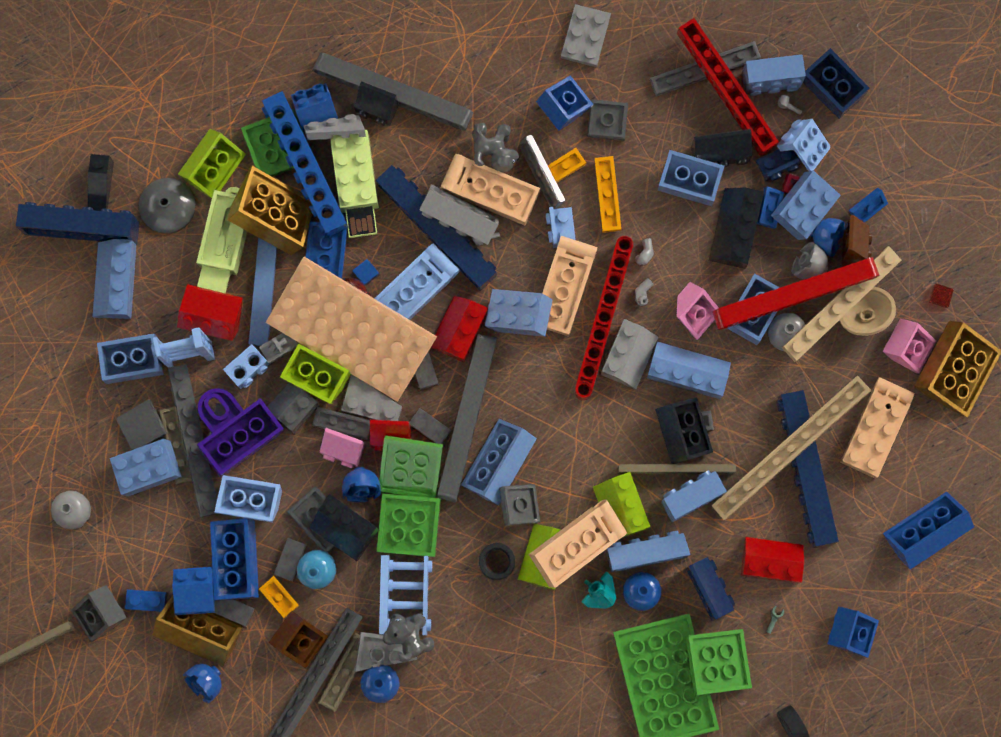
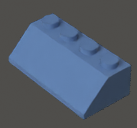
[93,239,136,319]
[647,342,731,399]
[461,419,537,506]
[606,531,690,572]

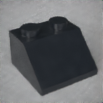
[354,81,399,126]

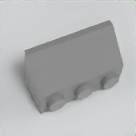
[601,319,658,389]

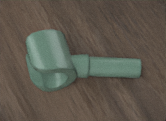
[766,606,784,634]

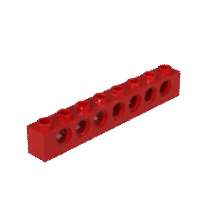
[677,18,779,157]

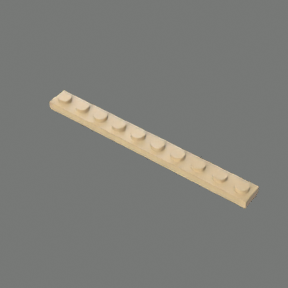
[712,376,871,520]

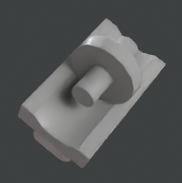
[259,333,298,364]

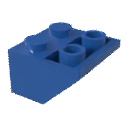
[291,83,338,130]

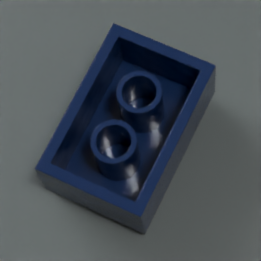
[803,48,870,119]

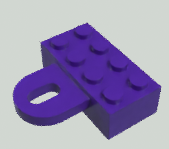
[197,388,284,478]

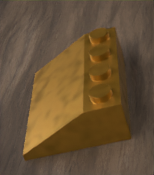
[227,166,312,256]
[914,321,1001,418]

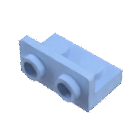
[546,207,576,248]

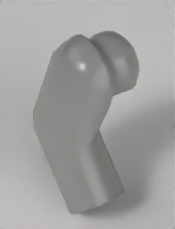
[635,238,654,265]
[635,278,654,306]

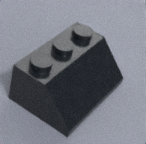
[691,129,752,168]
[655,397,713,464]
[310,494,379,561]

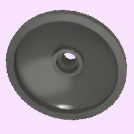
[139,178,196,234]

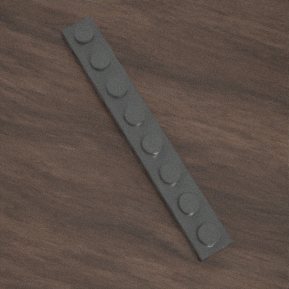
[167,364,218,518]
[268,608,362,737]

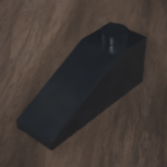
[88,154,114,211]

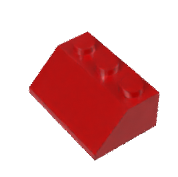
[177,284,243,341]
[431,296,488,363]
[741,537,804,584]

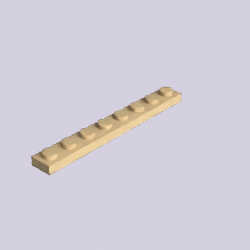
[782,246,901,362]

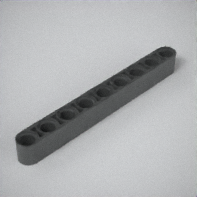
[313,52,473,131]
[437,333,497,503]

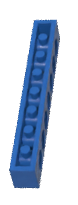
[261,91,349,237]

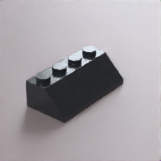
[708,187,764,269]

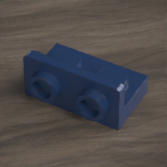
[756,149,801,181]

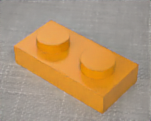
[547,148,586,183]
[259,576,300,618]

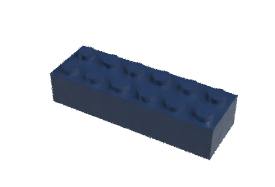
[16,202,140,245]

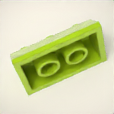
[178,129,246,198]
[280,344,351,404]
[593,472,650,538]
[517,524,560,591]

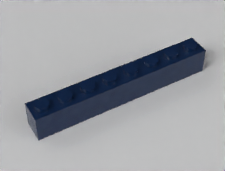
[376,165,497,291]
[777,390,839,548]

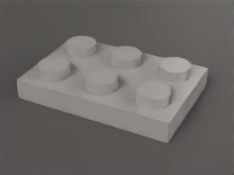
[561,4,611,67]

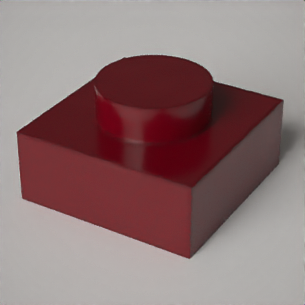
[781,173,800,194]

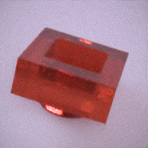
[929,283,954,308]

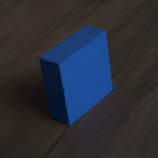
[352,259,379,286]

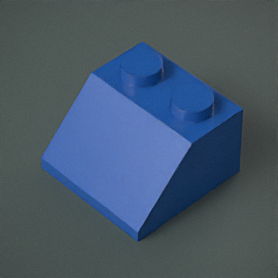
[536,75,593,131]
[172,567,215,615]
[828,606,879,658]

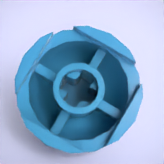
[297,550,336,589]

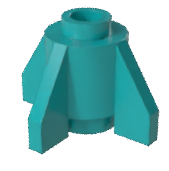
[581,572,616,609]

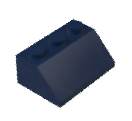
[685,557,735,621]

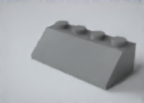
[420,184,499,245]

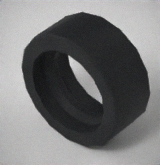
[479,543,516,580]
[777,705,810,737]

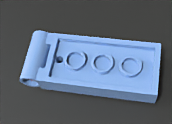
[374,243,460,320]

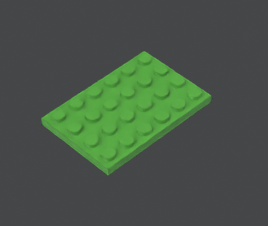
[613,614,719,737]

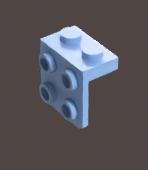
[777,119,830,171]

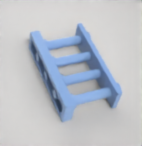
[151,328,215,368]
[379,555,432,635]

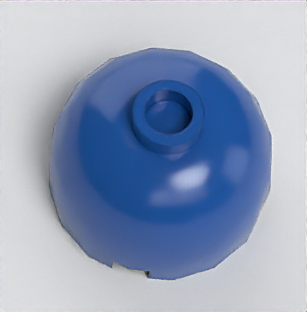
[811,218,845,257]
[342,467,381,503]
[622,572,662,611]
[183,664,222,703]
[360,665,400,703]

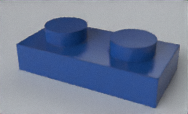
[757,186,784,229]
[849,187,888,222]
[125,589,167,612]

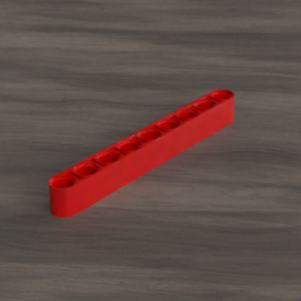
[575,236,633,400]
[712,257,880,330]

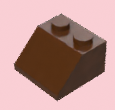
[842,215,872,266]
[269,610,328,669]

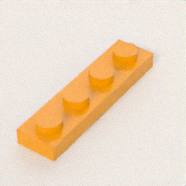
[594,156,621,233]

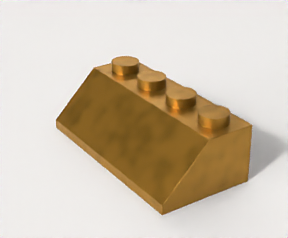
[152,595,243,666]

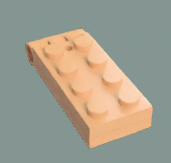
[440,154,540,226]
[543,236,598,337]
[840,377,915,479]
[529,500,627,588]

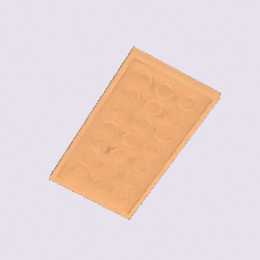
[265,257,437,402]

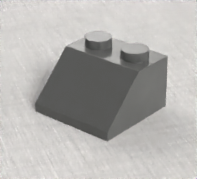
[267,383,320,434]
[71,585,127,642]

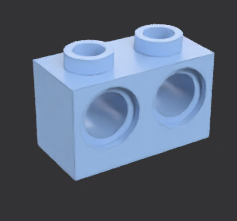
[223,344,269,389]

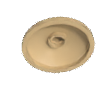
[839,287,896,336]

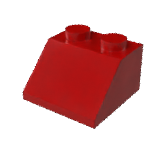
[370,420,411,451]

